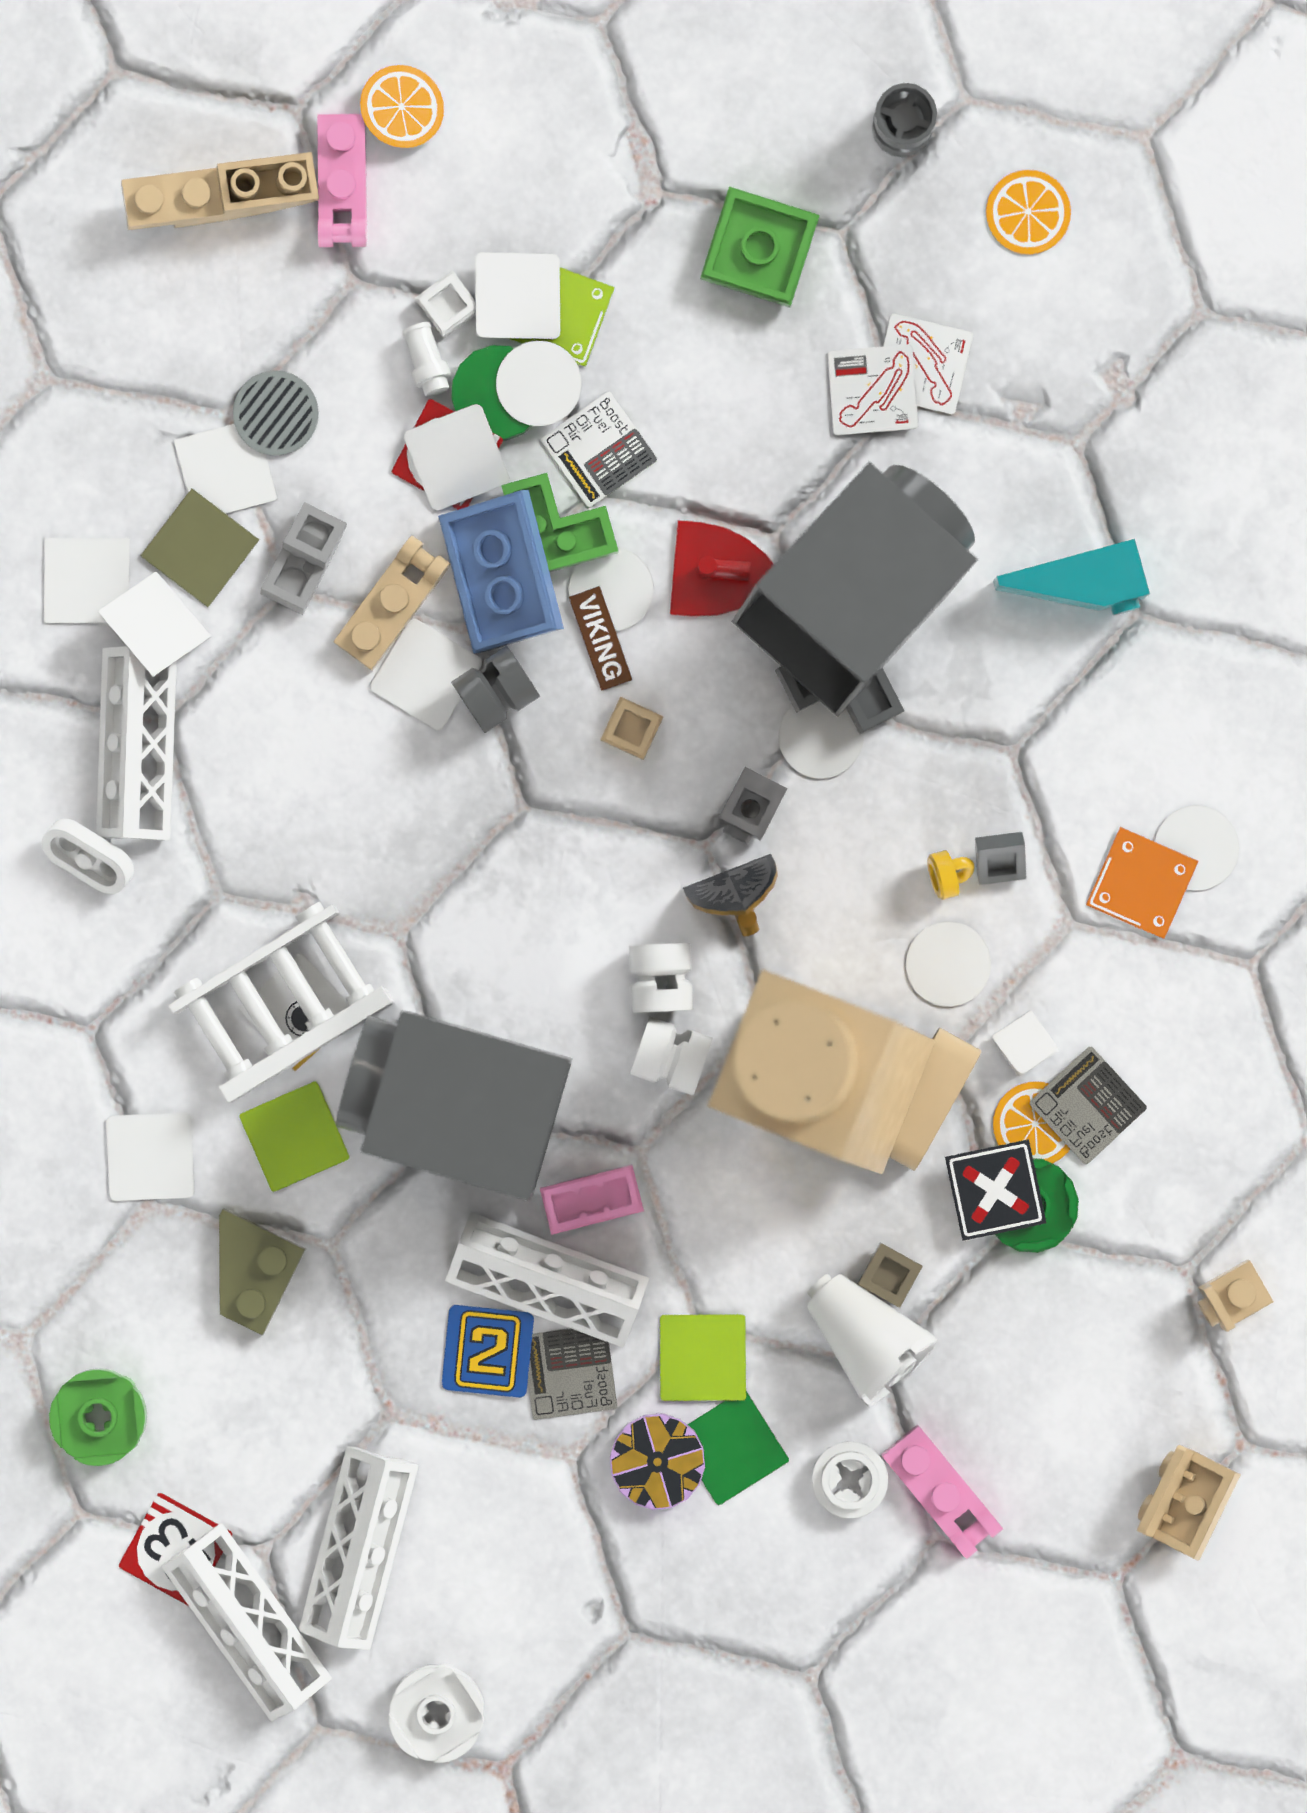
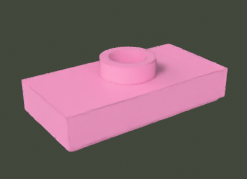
[540,1165,644,1235]

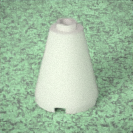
[807,1274,937,1407]

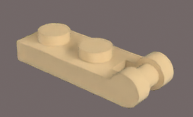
[333,535,450,671]

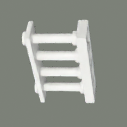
[168,902,394,1103]

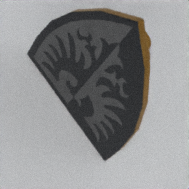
[683,854,778,936]

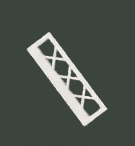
[96,646,177,840]
[445,1212,649,1348]
[298,1446,419,1650]
[161,1523,332,1722]

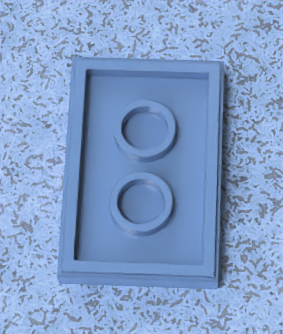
[438,490,564,654]

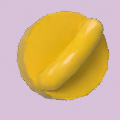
[927,850,975,900]

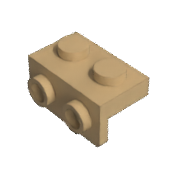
[1137,1445,1241,1560]

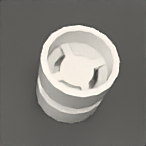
[629,943,693,1013]
[630,1016,713,1095]

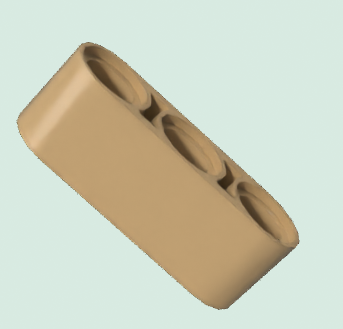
[890,1027,981,1171]

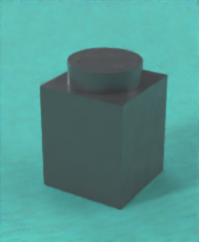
[731,461,978,717]
[336,1011,573,1201]

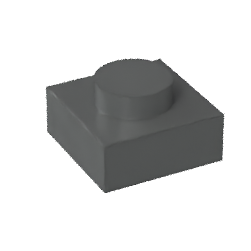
[975,832,1026,885]

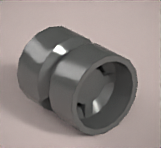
[872,83,937,158]
[451,645,540,733]

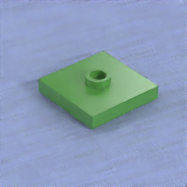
[700,186,820,308]

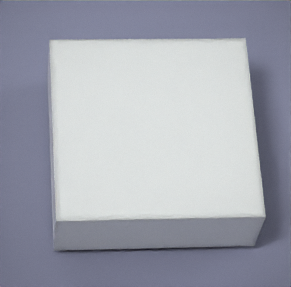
[415,270,476,339]

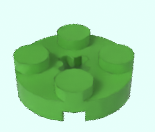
[49,1368,147,1466]

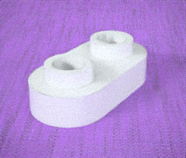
[42,819,134,894]

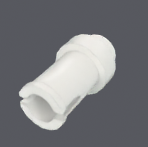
[402,322,452,397]

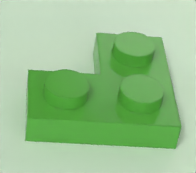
[501,473,619,572]

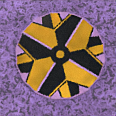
[610,1413,705,1510]

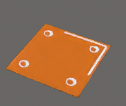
[1086,827,1199,939]

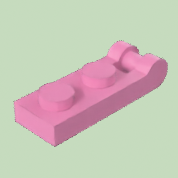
[317,114,367,247]
[881,1424,1003,1559]

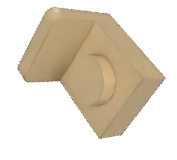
[1197,1259,1274,1332]

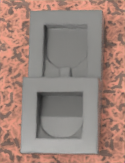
[260,502,347,615]

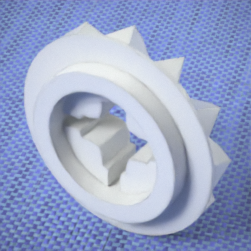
[812,1441,888,1518]

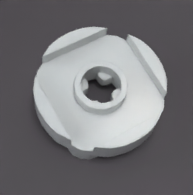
[389,1664,484,1763]

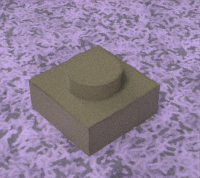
[857,1242,923,1308]

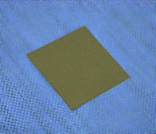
[140,488,260,607]

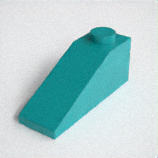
[993,539,1150,615]

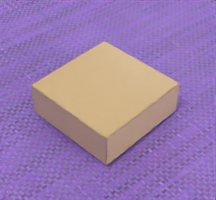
[600,697,664,760]

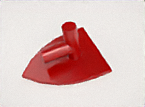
[670,520,774,617]

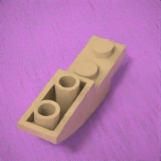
[121,152,319,230]

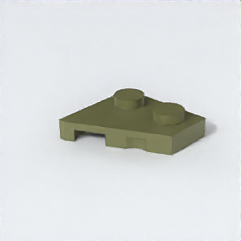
[219,1209,306,1335]

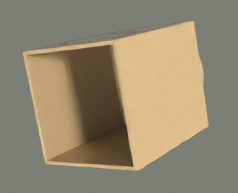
[708,969,935,1174]

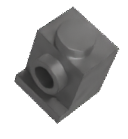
[718,767,788,845]

